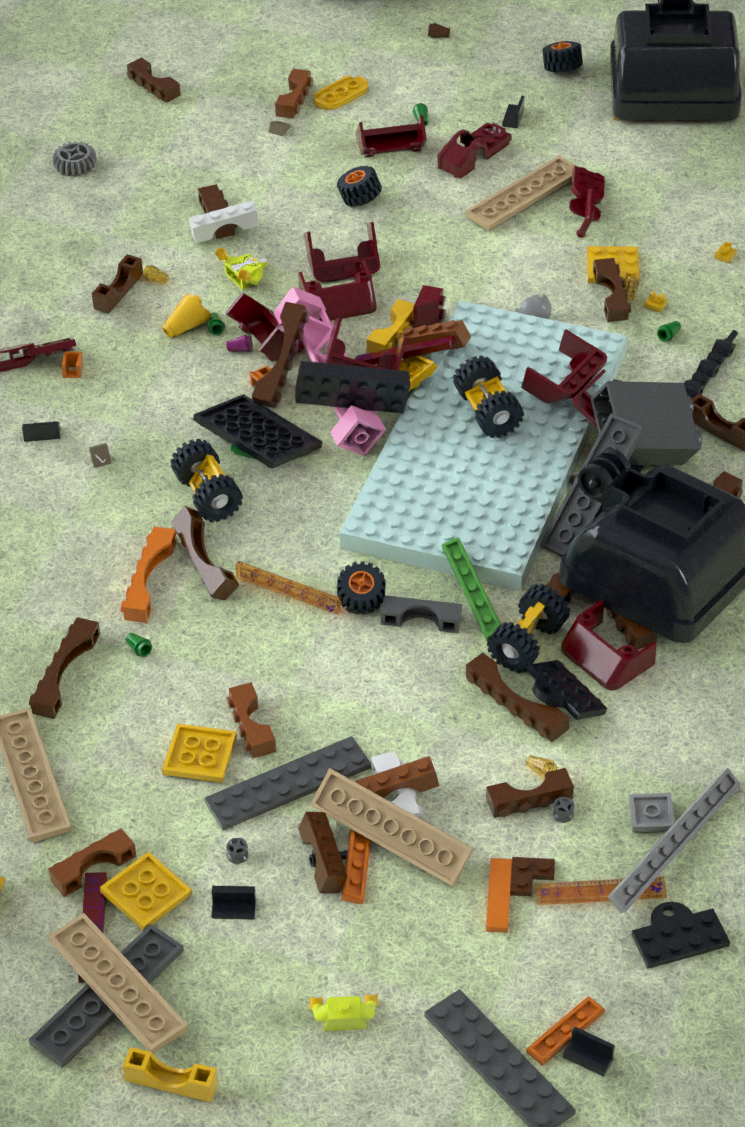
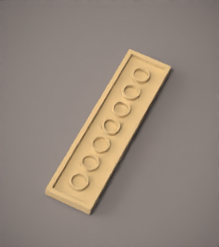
[466,155,576,231]
[0,708,72,843]
[310,768,474,886]
[48,913,188,1054]

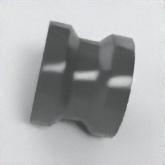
[553,797,574,823]
[226,838,248,864]

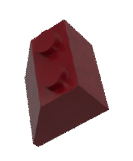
[413,285,446,328]

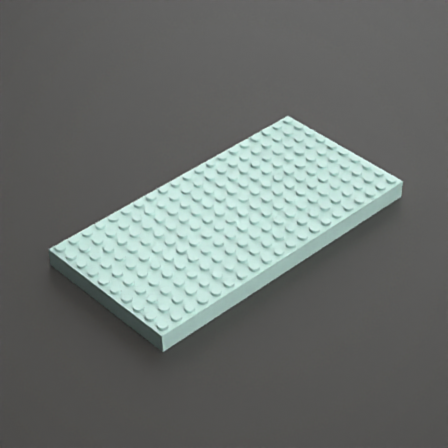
[339,301,628,591]

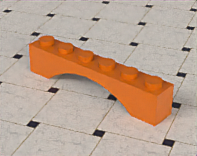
[121,526,177,623]

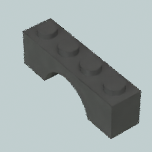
[381,595,462,633]

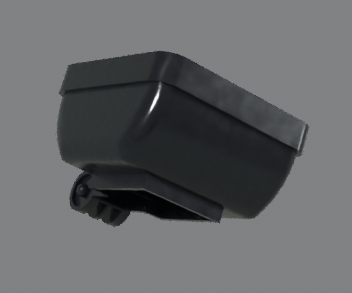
[610,0,742,120]
[558,449,745,643]

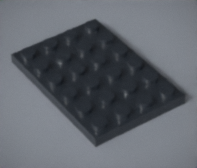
[193,394,322,469]

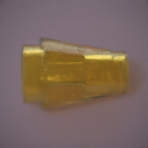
[142,265,169,284]
[623,276,639,301]
[526,755,557,779]

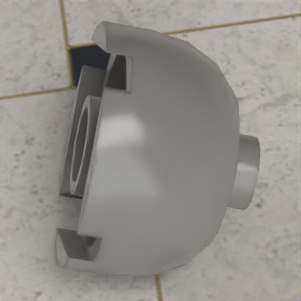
[516,294,551,319]

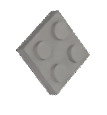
[629,793,675,832]

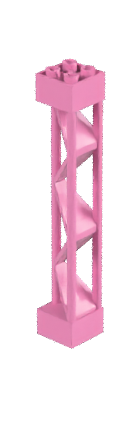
[274,287,386,456]

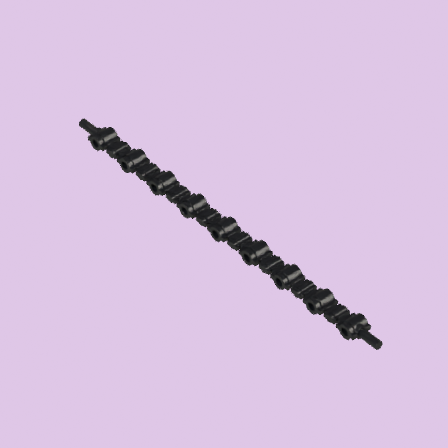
[599,330,738,515]

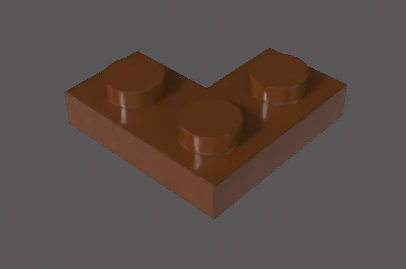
[510,857,555,897]

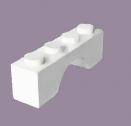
[189,200,260,244]
[371,751,423,818]

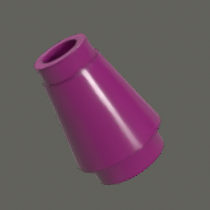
[226,335,253,352]

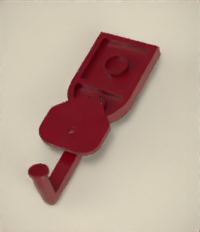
[569,166,605,238]
[0,337,76,372]

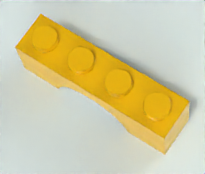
[366,299,414,353]
[122,1047,219,1103]

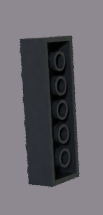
[295,361,410,414]

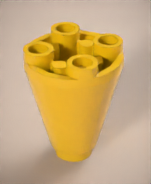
[162,293,212,338]

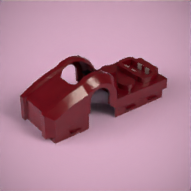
[437,122,512,179]

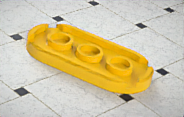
[314,76,368,110]

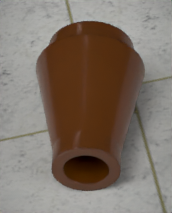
[428,22,450,38]

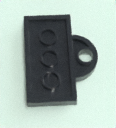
[527,660,608,720]
[631,902,730,969]

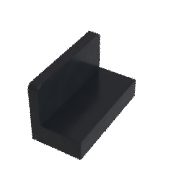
[502,96,525,128]
[22,421,60,442]
[211,885,256,920]
[563,1027,615,1077]

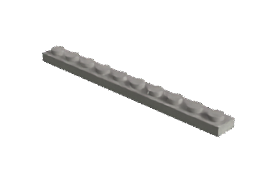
[608,768,740,913]

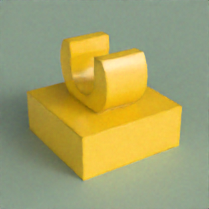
[714,241,737,263]
[644,290,668,312]

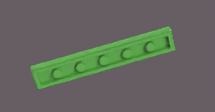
[441,537,501,641]

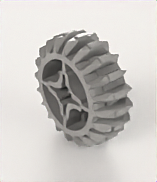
[53,141,97,176]

